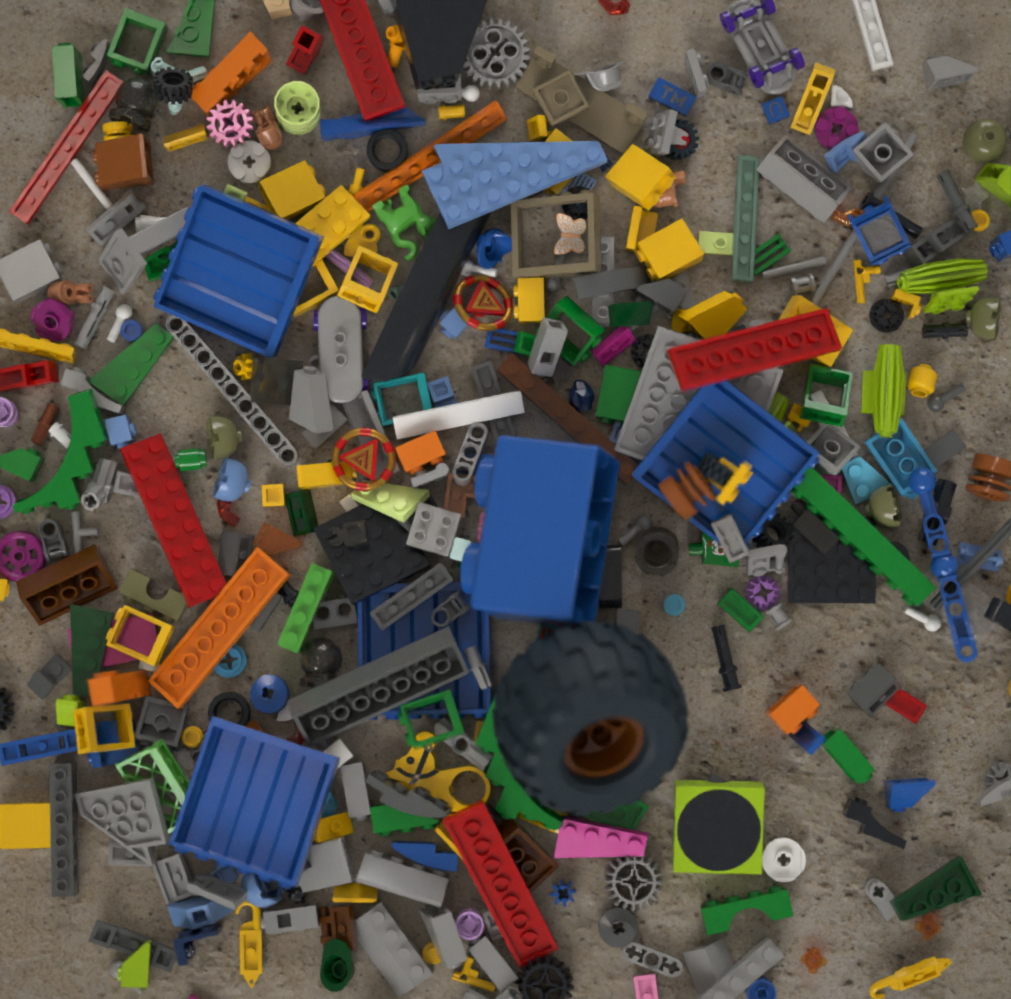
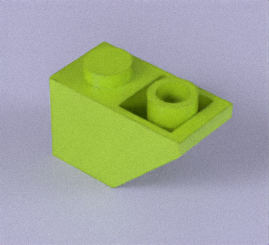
[56,694,87,727]

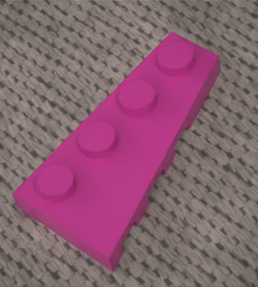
[554,815,648,858]

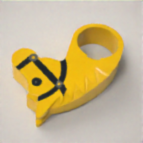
[386,730,492,812]

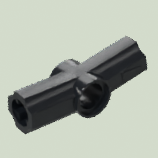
[917,478,957,546]

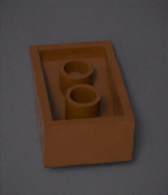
[497,818,559,893]

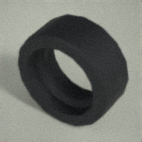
[367,129,408,172]
[208,692,251,726]

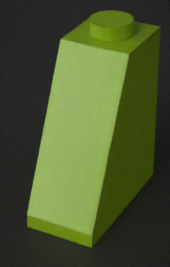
[974,163,1011,208]

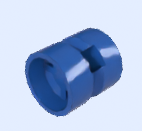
[745,975,776,999]

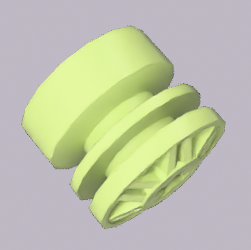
[274,81,320,135]

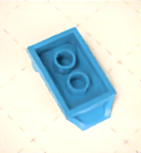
[864,417,938,500]

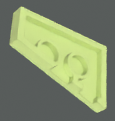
[351,480,430,523]

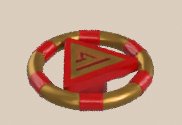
[453,275,513,331]
[332,427,396,491]

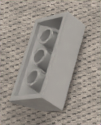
[756,135,852,223]
[356,849,450,907]
[354,899,433,997]

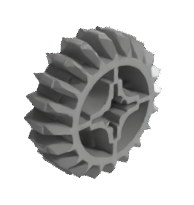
[604,853,663,911]

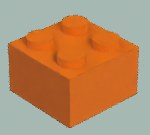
[395,430,447,476]
[765,684,820,734]

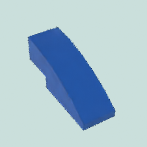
[392,840,458,871]

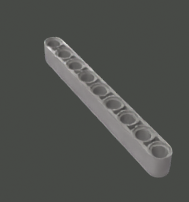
[166,315,299,466]

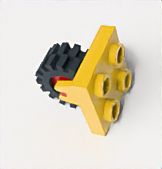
[697,452,753,505]

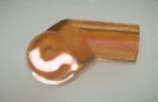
[831,208,863,227]

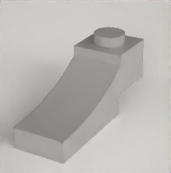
[60,367,126,415]

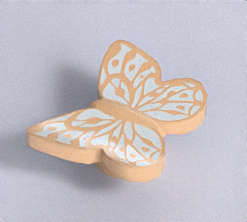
[553,213,587,255]

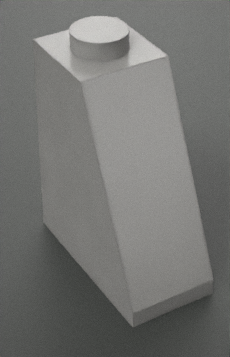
[289,366,333,433]
[419,904,467,969]

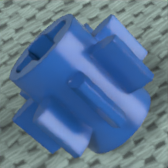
[549,878,577,907]

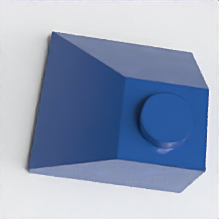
[884,777,936,812]

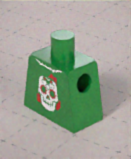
[688,532,739,567]

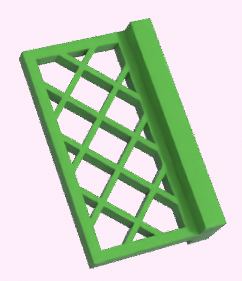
[115,739,190,834]

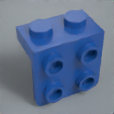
[87,718,140,768]

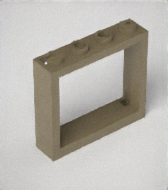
[511,190,602,280]

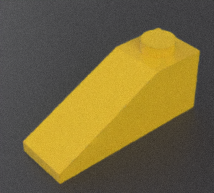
[790,62,835,135]

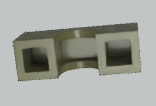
[119,569,188,623]

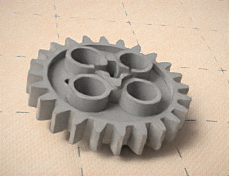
[463,18,530,89]

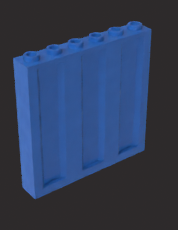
[153,184,324,359]
[632,380,820,548]
[357,582,491,720]
[169,716,341,889]

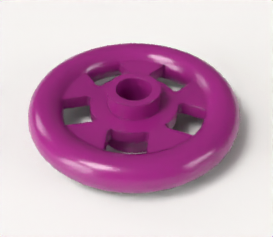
[0,531,46,582]

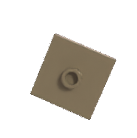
[532,69,590,128]

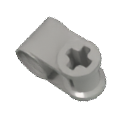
[864,878,896,922]

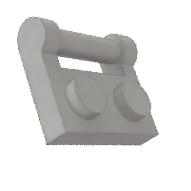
[411,463,450,488]
[746,544,787,576]

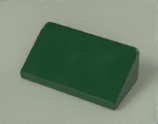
[608,301,653,328]
[285,489,319,537]

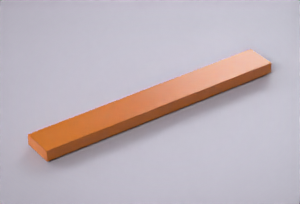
[353,100,508,213]

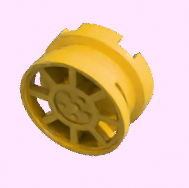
[102,121,133,142]

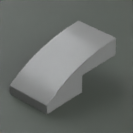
[976,776,1011,806]

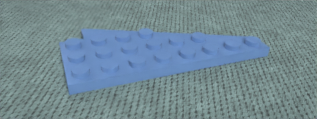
[422,141,608,230]

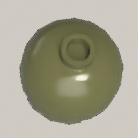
[962,118,1007,163]
[966,297,1001,340]
[206,416,242,460]
[865,484,903,528]

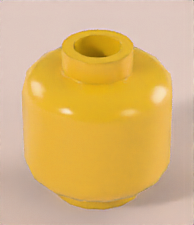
[907,364,937,398]

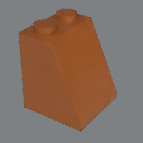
[92,134,154,190]

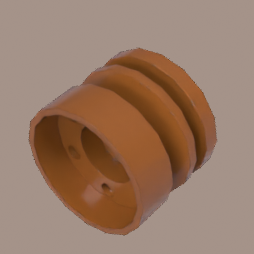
[965,453,1011,502]
[658,461,717,521]

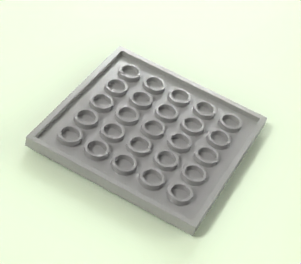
[614,326,783,460]

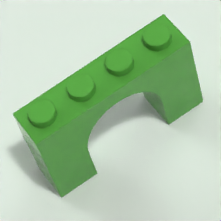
[277,563,336,653]

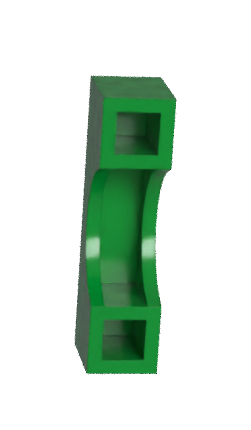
[700,885,793,935]

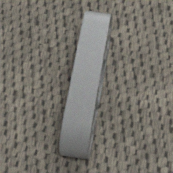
[622,941,683,978]

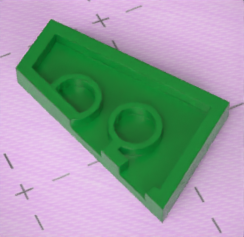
[166,0,215,58]

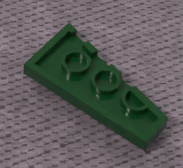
[70,604,114,698]
[889,856,982,921]

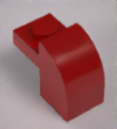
[286,25,324,75]

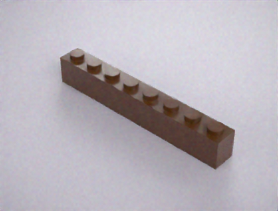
[497,353,638,486]

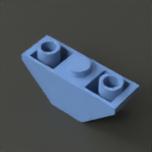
[167,896,234,929]

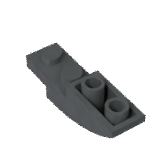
[365,770,453,818]

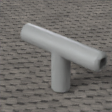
[71,511,99,554]

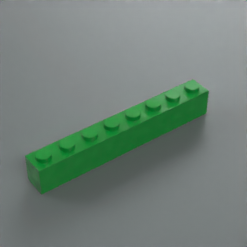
[790,467,937,606]

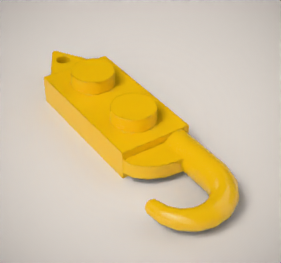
[235,900,263,988]
[869,956,952,999]

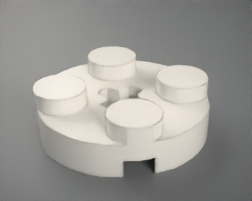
[228,141,271,185]
[762,837,806,882]

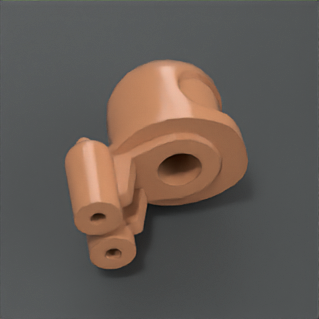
[251,105,284,150]
[654,170,686,208]
[47,280,93,305]

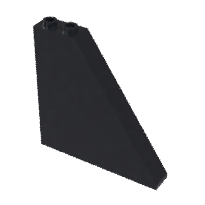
[391,0,487,90]

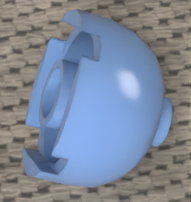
[213,457,251,502]
[241,872,284,908]

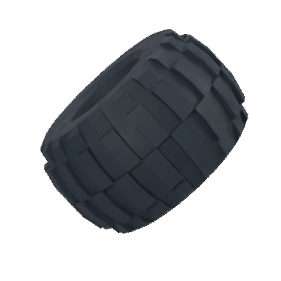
[492,621,689,815]

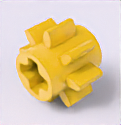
[233,353,260,380]

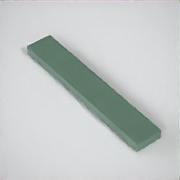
[731,155,760,284]

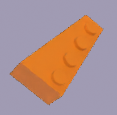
[191,31,272,117]
[88,670,152,706]

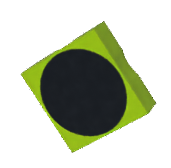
[672,780,765,874]

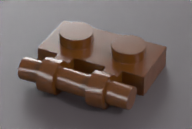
[318,905,358,951]

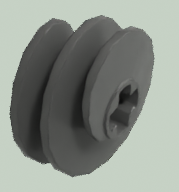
[598,906,638,948]

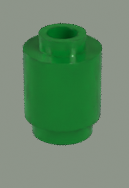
[175,448,207,472]

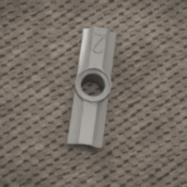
[432,717,494,772]

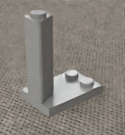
[98,207,188,295]

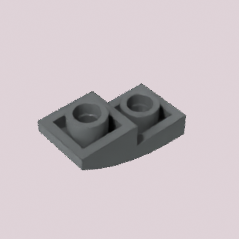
[82,39,110,87]

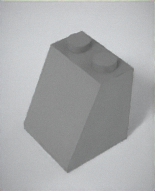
[297,835,355,893]

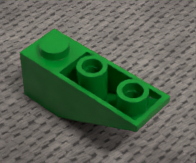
[370,804,440,836]

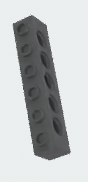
[49,762,79,897]

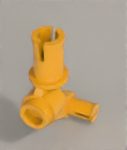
[386,24,405,68]

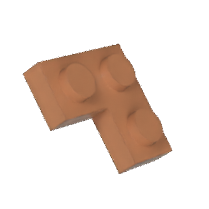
[444,473,476,519]

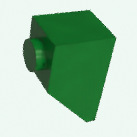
[0,447,45,482]

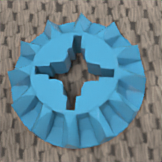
[214,644,247,678]

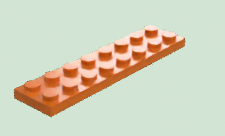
[148,547,291,709]

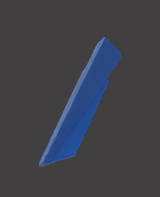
[319,106,426,142]

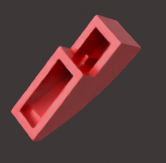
[0,360,59,392]

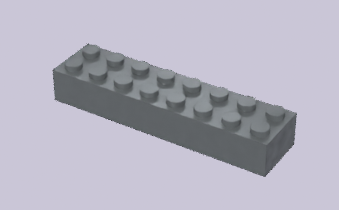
[287,627,470,747]

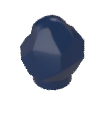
[569,379,594,412]

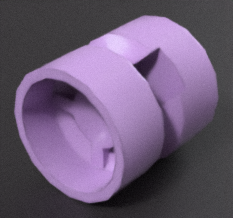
[0,397,20,428]
[456,907,484,940]

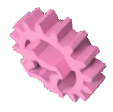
[206,100,254,148]

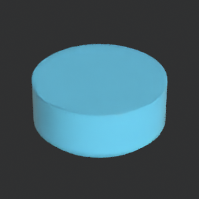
[663,594,685,616]

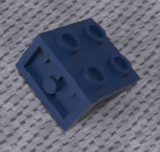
[173,922,223,966]

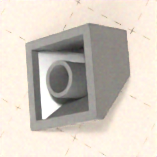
[922,54,978,90]
[807,423,861,475]

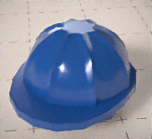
[476,228,512,269]

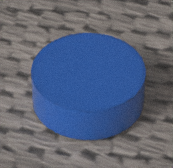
[121,319,143,342]

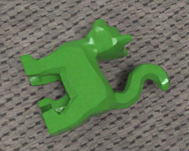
[372,184,436,261]

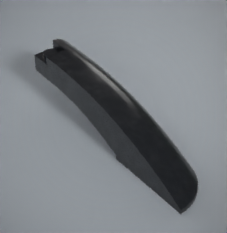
[361,212,492,382]

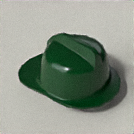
[320,939,355,992]

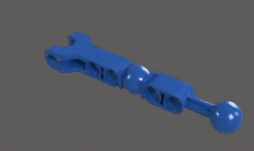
[908,467,977,663]

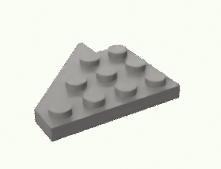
[75,778,170,865]

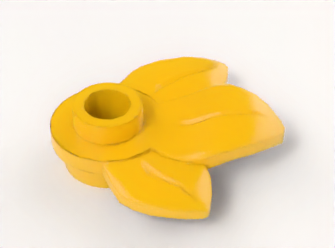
[344,224,380,257]

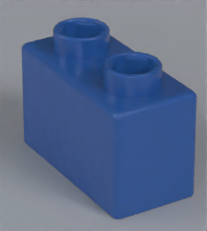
[460,436,620,628]

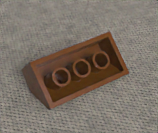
[16,544,118,626]

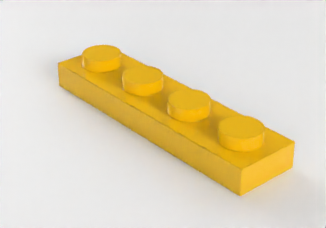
[0,328,77,364]

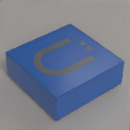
[761,96,790,125]

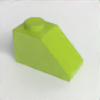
[117,940,152,988]

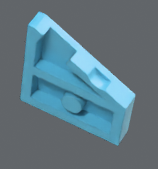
[841,455,891,504]

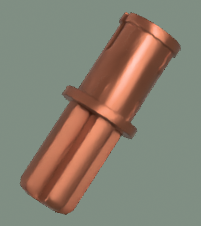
[31,402,60,446]

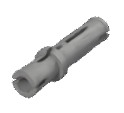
[74,286,115,349]

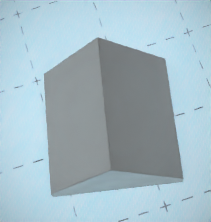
[852,122,914,183]
[682,937,734,994]

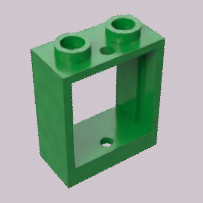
[106,8,169,76]
[536,296,605,366]
[799,364,853,427]
[398,690,464,751]
[822,727,875,784]

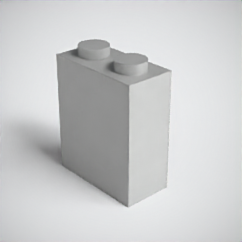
[0,239,64,304]

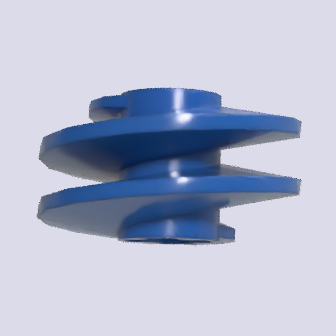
[250,674,290,714]

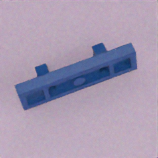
[0,729,78,766]

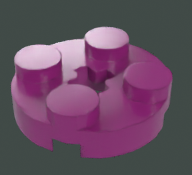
[815,107,859,150]
[31,298,75,342]

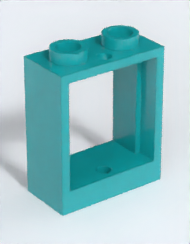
[371,373,432,428]

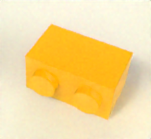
[513,277,545,324]

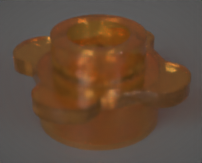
[915,914,941,941]
[800,947,827,974]

